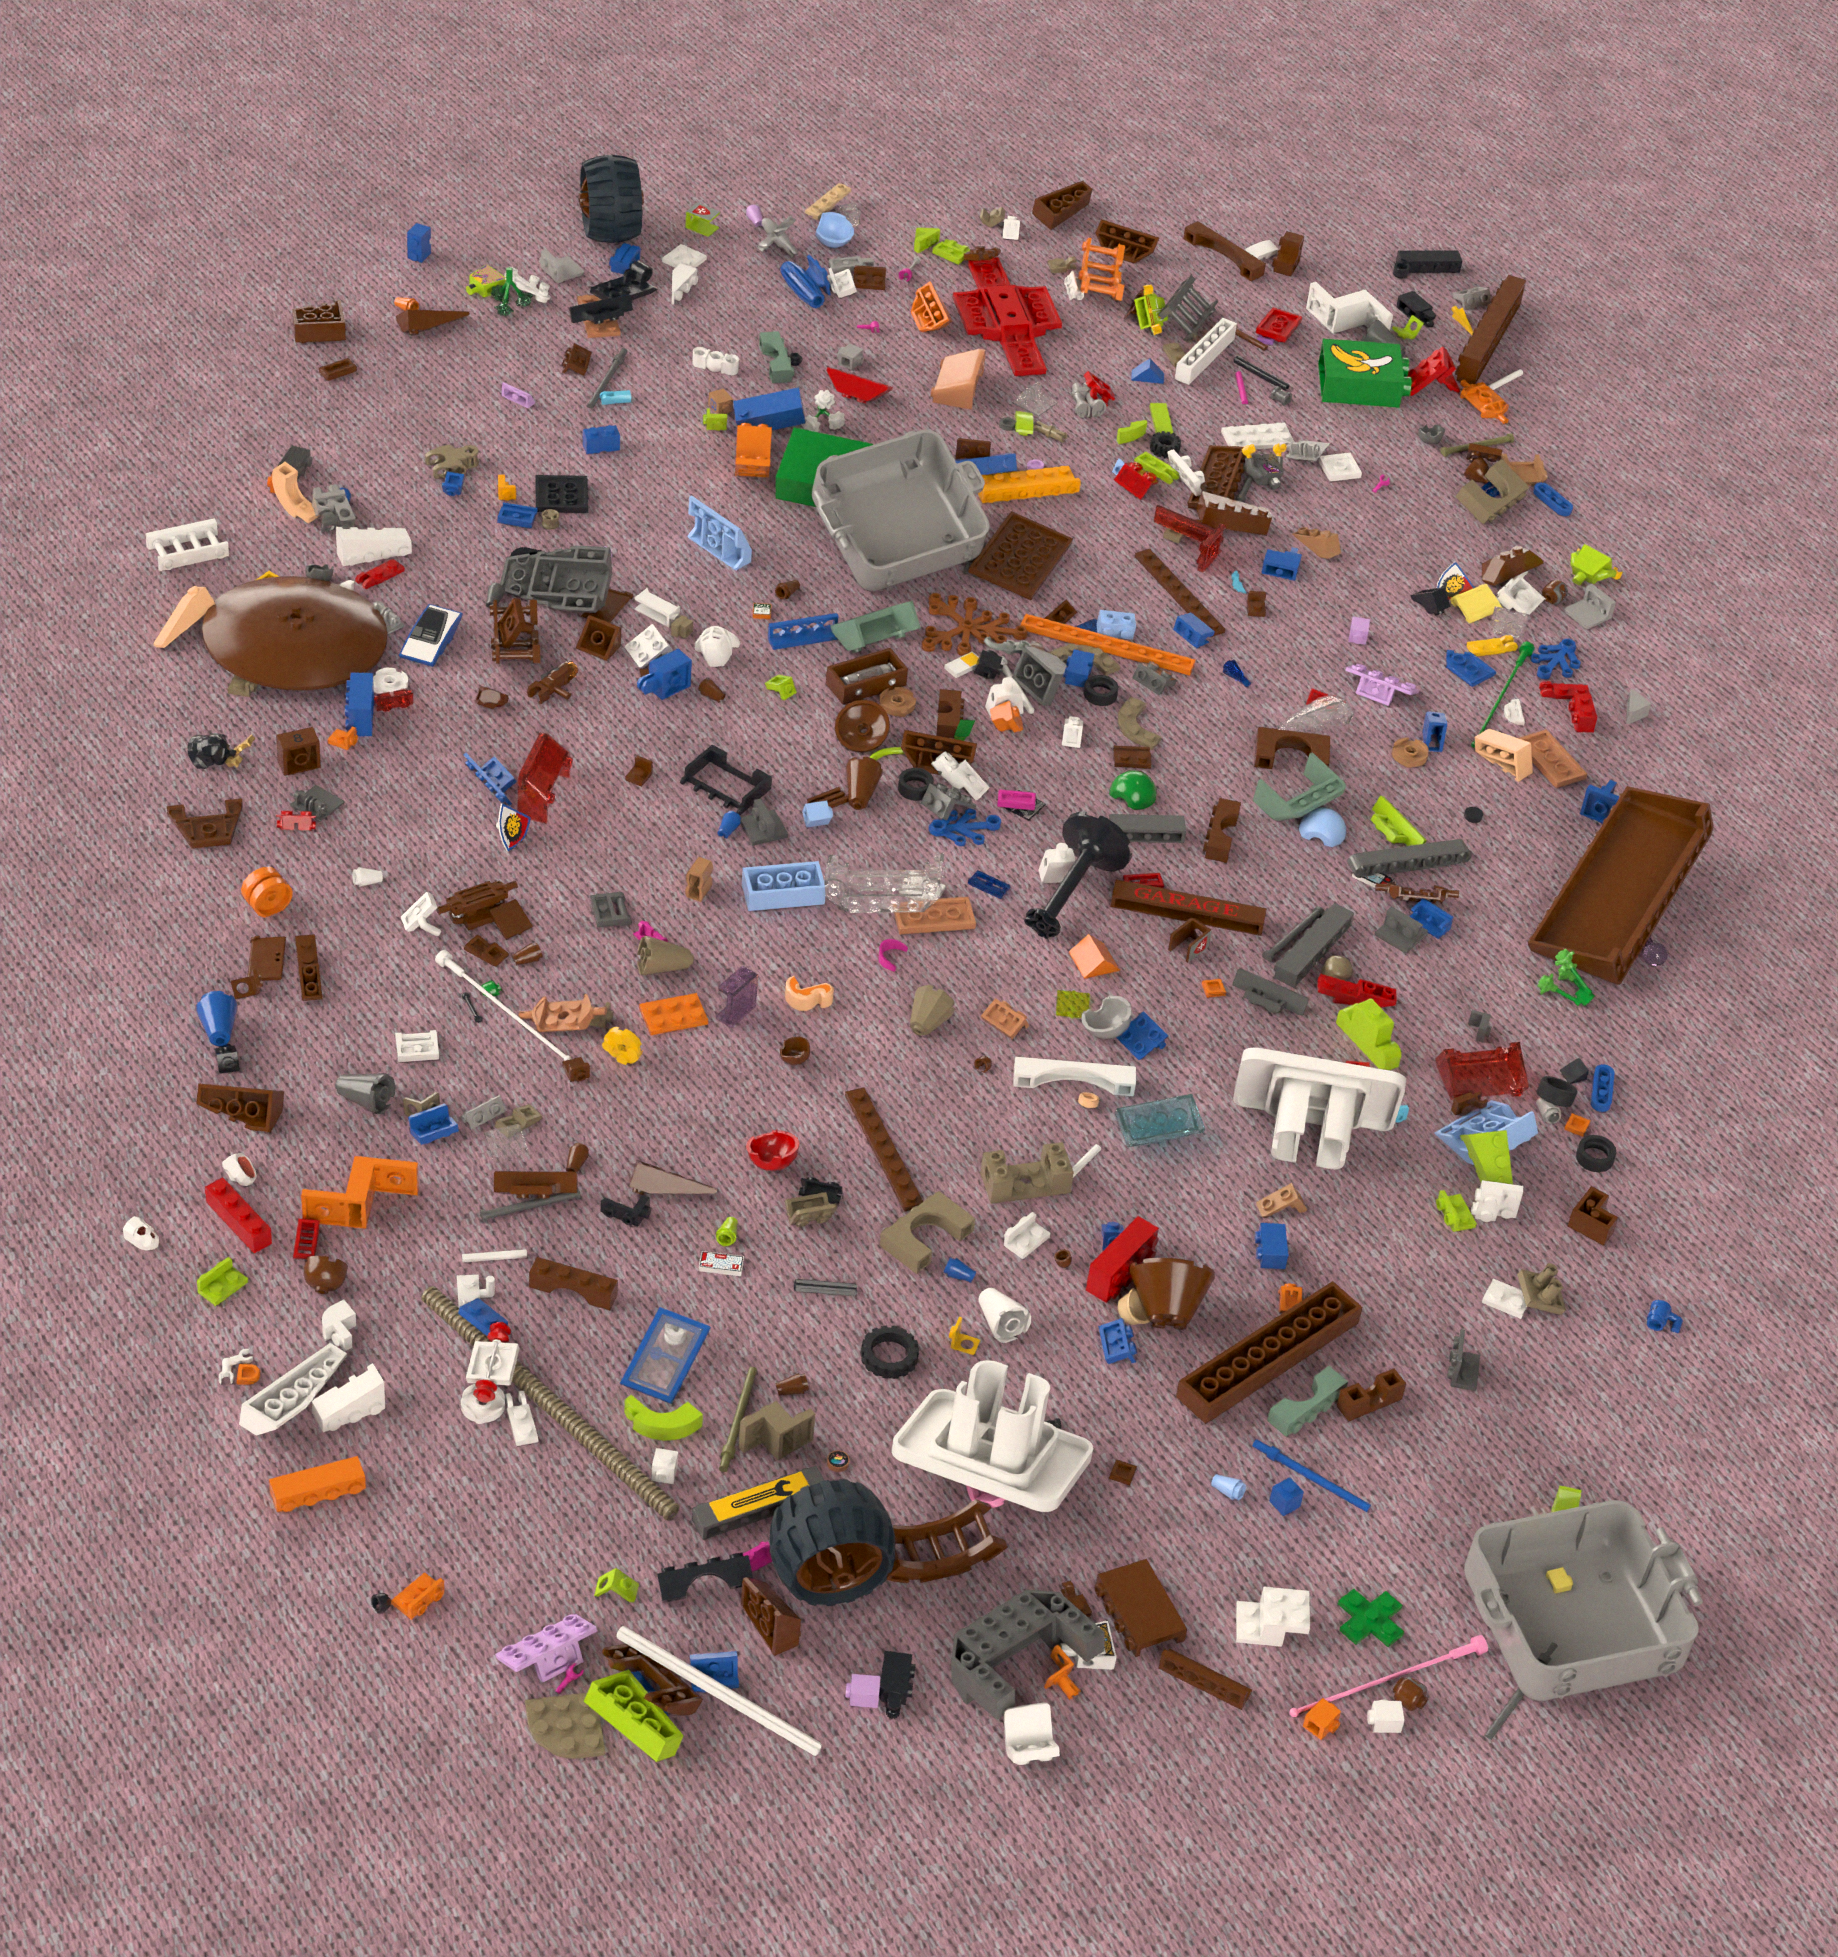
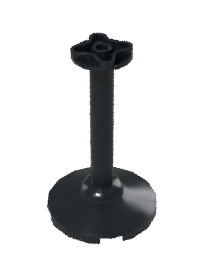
[1024,811,1132,939]

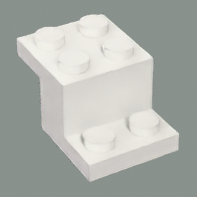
[1236,1587,1310,1647]

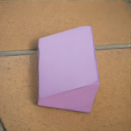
[502,382,535,408]

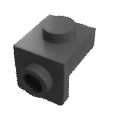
[1468,1010,1492,1042]

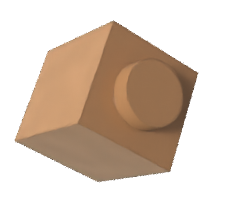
[708,388,733,414]

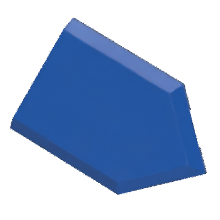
[1446,650,1496,687]

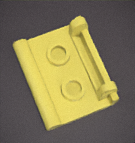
[1450,584,1502,624]

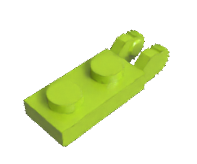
[1134,452,1180,485]

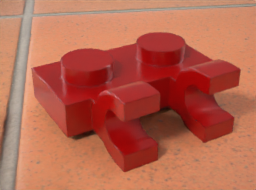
[1084,371,1115,406]

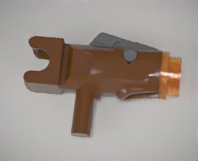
[527,661,578,704]

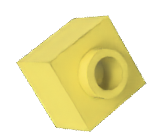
[1546,1567,1573,1594]

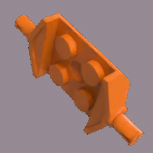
[1460,379,1509,424]

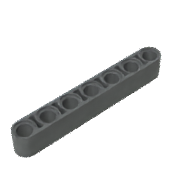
[1347,839,1472,878]

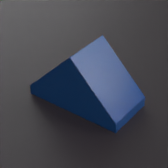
[1131,358,1164,384]

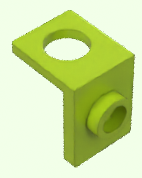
[1392,315,1424,339]
[594,1568,639,1602]

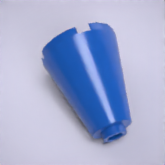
[196,991,238,1046]

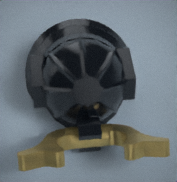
[187,732,255,769]

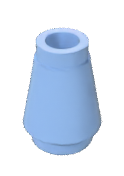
[1211,1474,1246,1500]

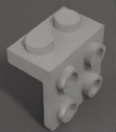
[540,249,584,283]
[1564,583,1616,629]

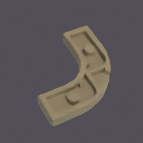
[1048,644,1120,676]
[1117,697,1161,750]

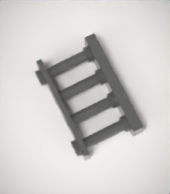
[1159,275,1218,341]

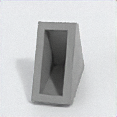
[1626,689,1651,724]

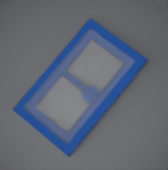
[620,1307,711,1404]

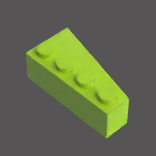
[584,1670,684,1762]

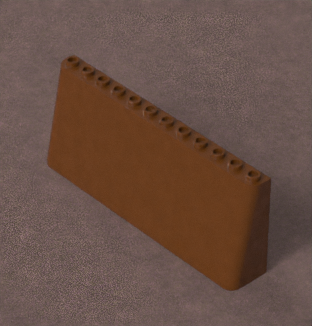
[1528,786,1714,985]

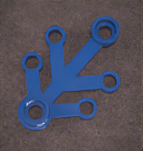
[1530,638,1581,680]
[929,809,1001,846]

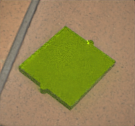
[1056,990,1090,1019]

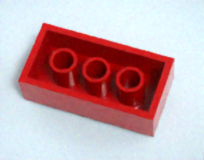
[1086,1216,1159,1303]

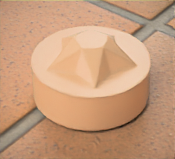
[1078,1092,1099,1108]

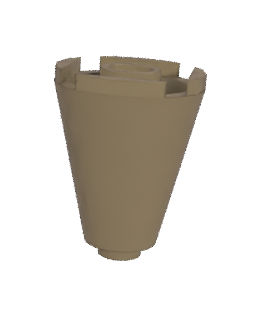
[637,936,694,975]

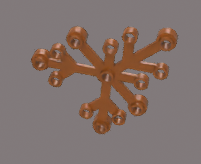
[921,593,1028,656]

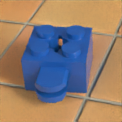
[637,648,692,700]

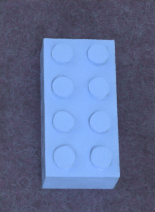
[742,861,826,911]

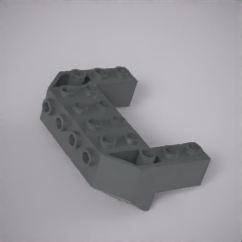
[951,1590,1105,1720]

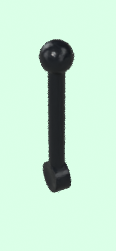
[462,992,483,1023]

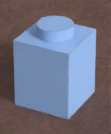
[802,801,833,827]

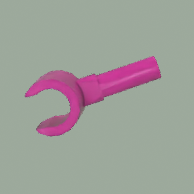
[857,321,880,333]
[1372,474,1390,493]
[555,1663,584,1694]

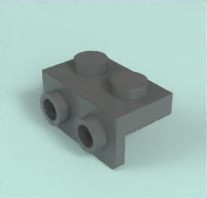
[1132,661,1177,695]

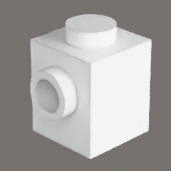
[651,1448,678,1484]
[1367,1700,1404,1733]

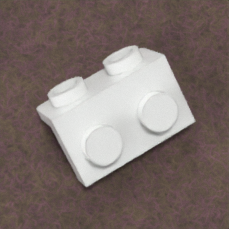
[828,268,857,298]

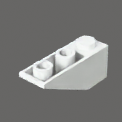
[671,263,698,304]

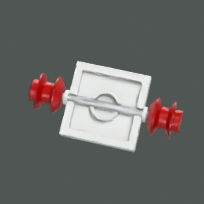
[466,1322,519,1403]

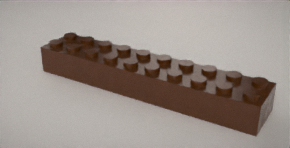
[1455,275,1526,384]
[1176,1281,1363,1424]

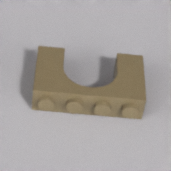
[1455,459,1530,524]
[880,1191,975,1274]

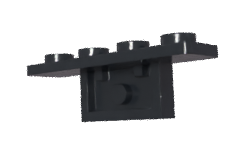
[569,294,633,324]

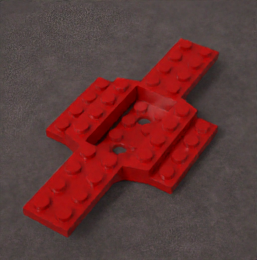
[952,257,1062,376]

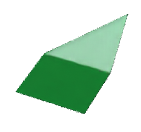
[954,720,975,741]

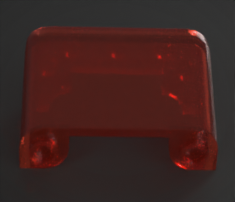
[1435,1042,1529,1100]

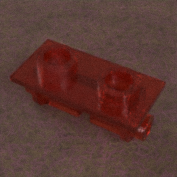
[374,688,414,712]

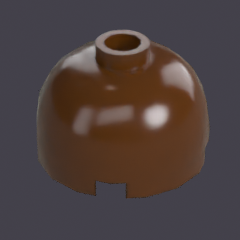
[303,1256,348,1294]

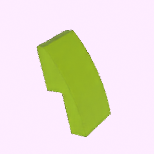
[1015,411,1033,436]
[1116,420,1147,444]

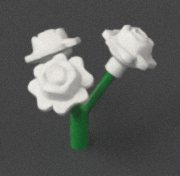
[801,390,845,432]

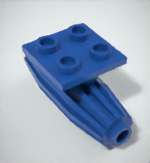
[780,254,831,308]

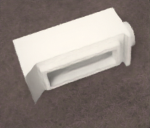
[635,588,681,627]

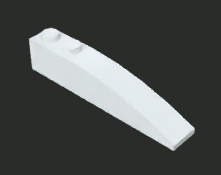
[239,1343,347,1435]

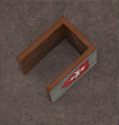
[1168,917,1212,963]

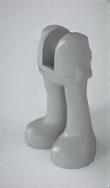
[1071,382,1106,418]

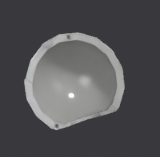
[1082,995,1132,1039]

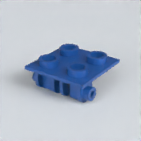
[1116,1011,1168,1060]

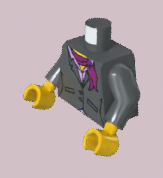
[1242,443,1287,490]

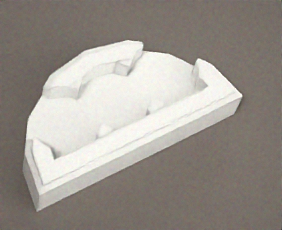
[1504,699,1525,726]

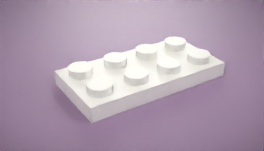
[1221,423,1294,449]

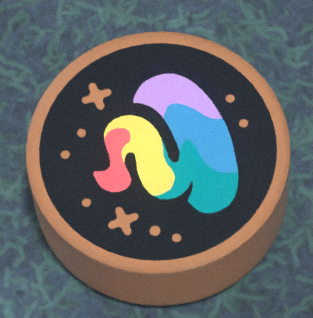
[827,1450,849,1472]

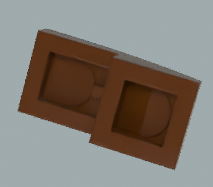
[464,934,509,967]

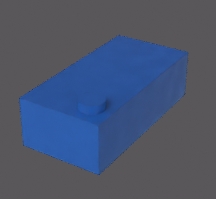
[733,387,806,430]

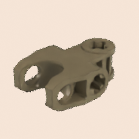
[425,445,479,479]

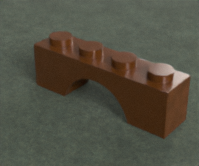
[1203,798,1241,863]
[529,1257,618,1311]

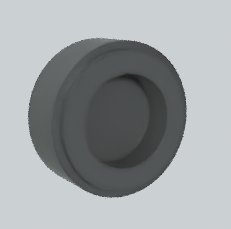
[999,417,1016,431]

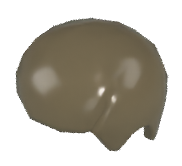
[1321,955,1353,981]

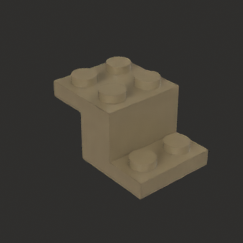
[739,1401,816,1460]

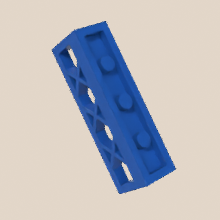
[768,613,839,650]

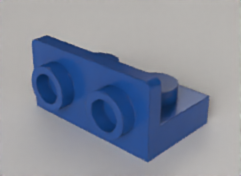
[1098,1318,1138,1364]

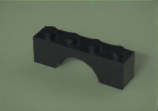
[657,1552,753,1603]

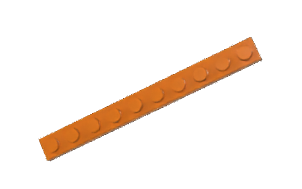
[1020,614,1196,676]

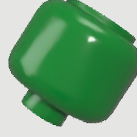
[481,980,502,997]

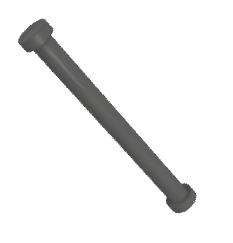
[1262,906,1324,962]
[480,1188,581,1222]

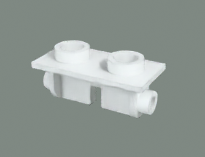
[1064,271,1084,300]

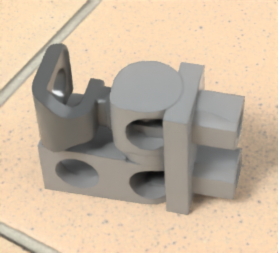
[312,484,356,532]

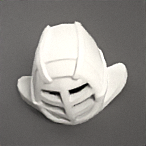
[695,626,740,667]

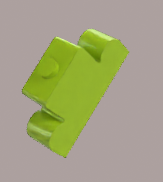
[1336,999,1402,1071]

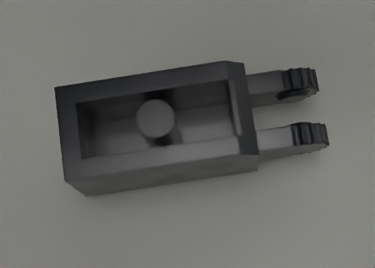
[1396,291,1436,328]
[879,1651,916,1719]

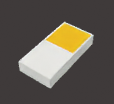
[944,652,979,678]

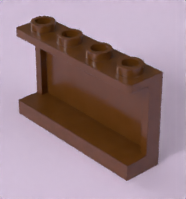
[1094,1558,1187,1657]

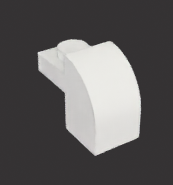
[322,1300,356,1351]

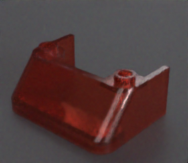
[518,732,573,824]

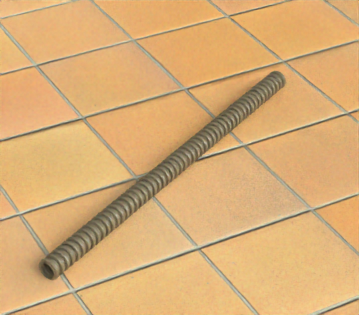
[421,1286,680,1520]

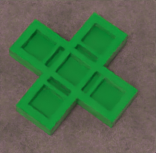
[1338,1589,1404,1647]

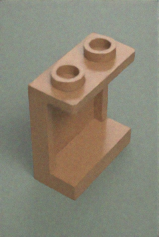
[1500,454,1547,486]

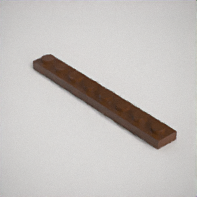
[1135,549,1225,637]
[845,1087,923,1212]

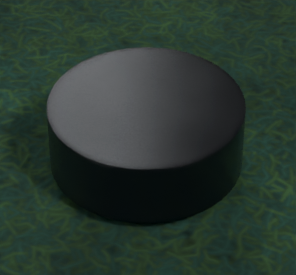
[1464,807,1483,823]

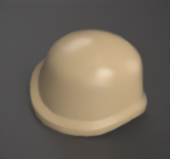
[1117,1288,1150,1325]

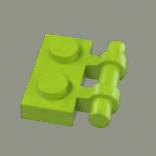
[932,239,970,265]

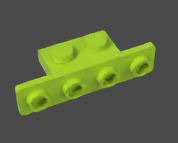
[1370,796,1427,846]

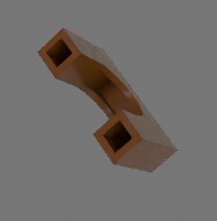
[1254,727,1330,769]

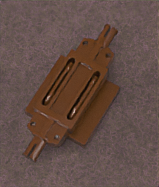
[436,880,518,931]

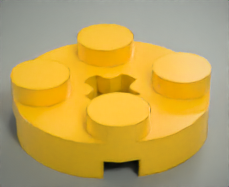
[602,1027,643,1065]

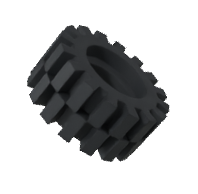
[1150,431,1181,459]

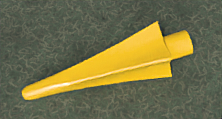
[1451,306,1473,335]

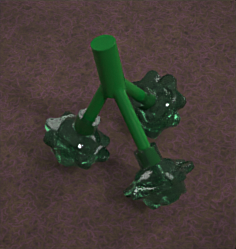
[491,267,533,316]

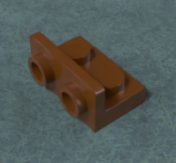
[853,265,886,290]
[561,343,592,376]

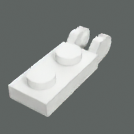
[505,1391,538,1446]

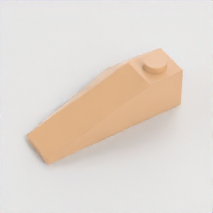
[153,586,216,648]

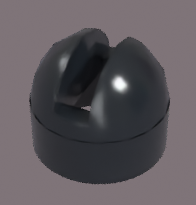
[371,1593,391,1613]

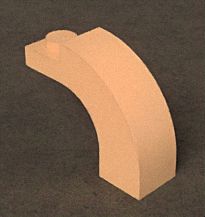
[272,462,319,524]

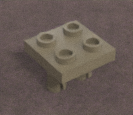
[1517,1263,1566,1315]

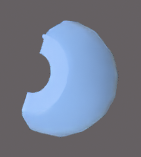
[815,212,854,248]
[1299,807,1346,847]

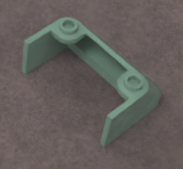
[830,601,921,653]
[1253,753,1346,821]

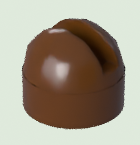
[974,1056,992,1073]
[1054,1249,1072,1268]

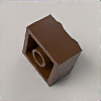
[276,727,321,776]

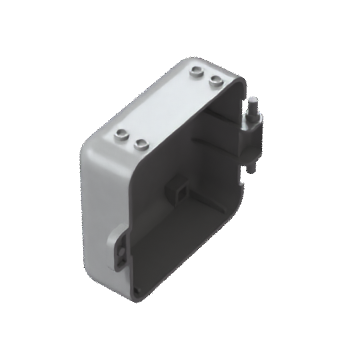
[812,430,990,592]
[1464,1500,1703,1701]

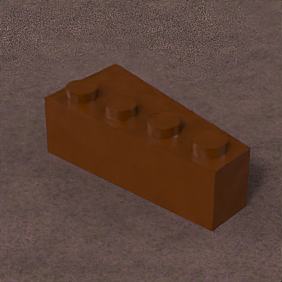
[1032,181,1093,230]
[1196,491,1272,536]

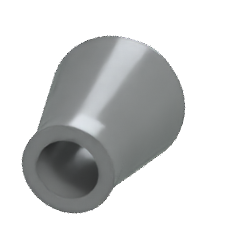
[1536,1097,1561,1124]

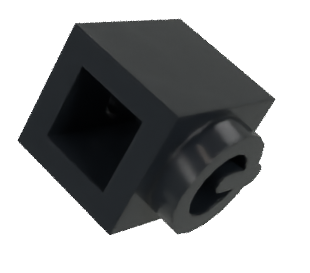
[974,649,1003,679]

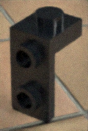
[600,1195,652,1227]

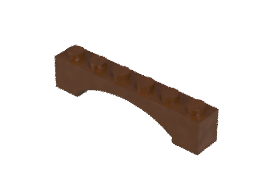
[1183,221,1266,282]

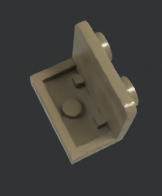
[785,1192,837,1227]

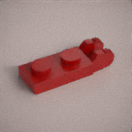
[355,559,405,590]
[1539,681,1590,700]

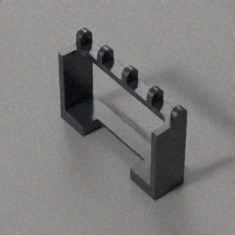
[680,745,772,815]

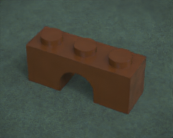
[936,689,965,739]
[1337,1368,1406,1422]

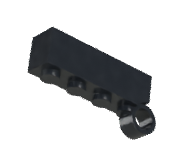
[1393,250,1462,278]

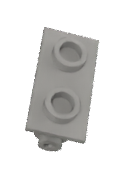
[461,1095,505,1130]

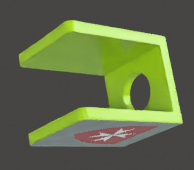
[685,202,720,237]

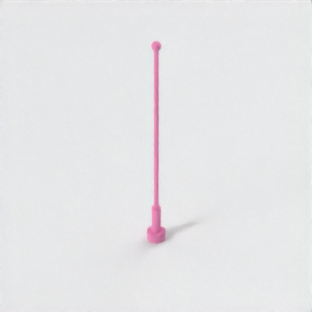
[1290,1635,1488,1717]

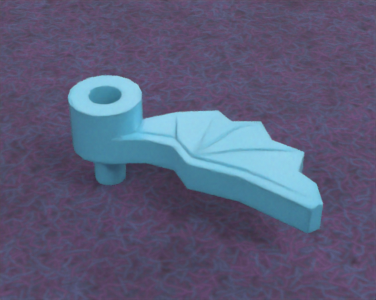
[1231,571,1247,594]

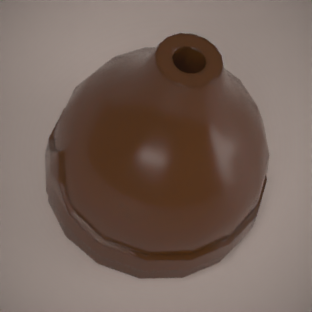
[1464,457,1490,484]

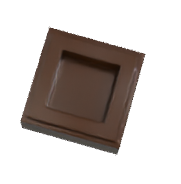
[1109,1459,1137,1486]

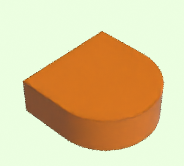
[237,1364,260,1385]

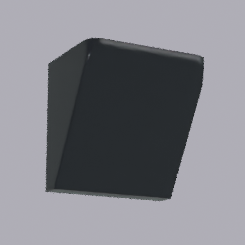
[1560,1058,1589,1084]

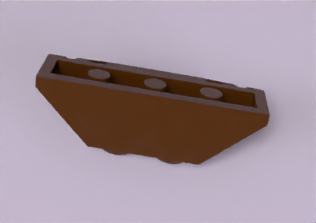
[1095,219,1159,264]
[1482,546,1544,586]
[901,730,977,775]

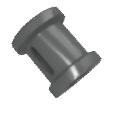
[1270,386,1292,406]

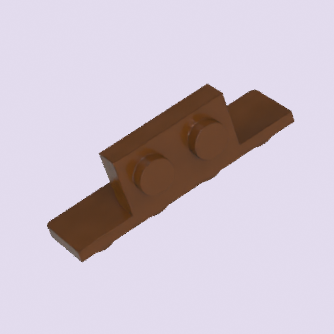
[494,1171,578,1198]

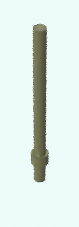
[719,1366,757,1472]

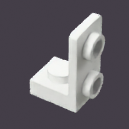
[1003,216,1020,240]
[1062,716,1083,748]

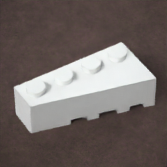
[336,527,412,566]

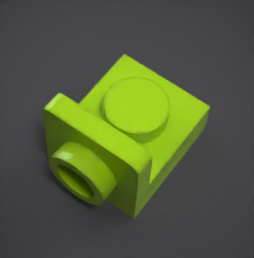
[765,675,797,700]

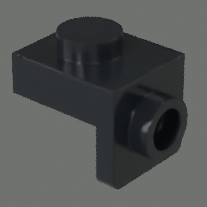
[214,1044,240,1074]

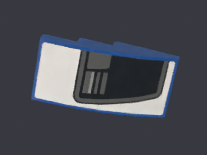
[399,604,463,667]

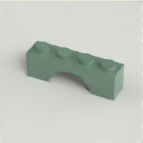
[759,331,794,383]
[1267,1366,1348,1437]

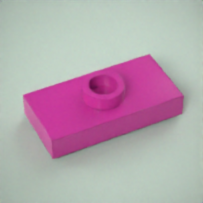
[997,789,1036,810]

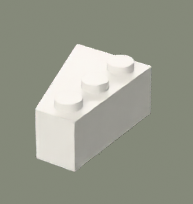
[312,1363,385,1432]

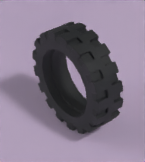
[861,1325,919,1379]

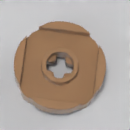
[879,687,916,717]
[1391,738,1429,768]

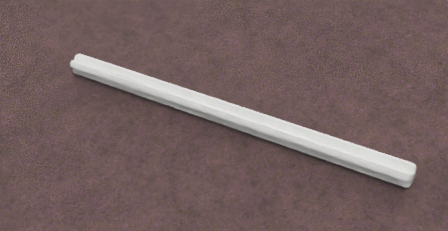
[617,1626,822,1756]

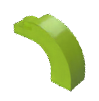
[624,1395,703,1441]

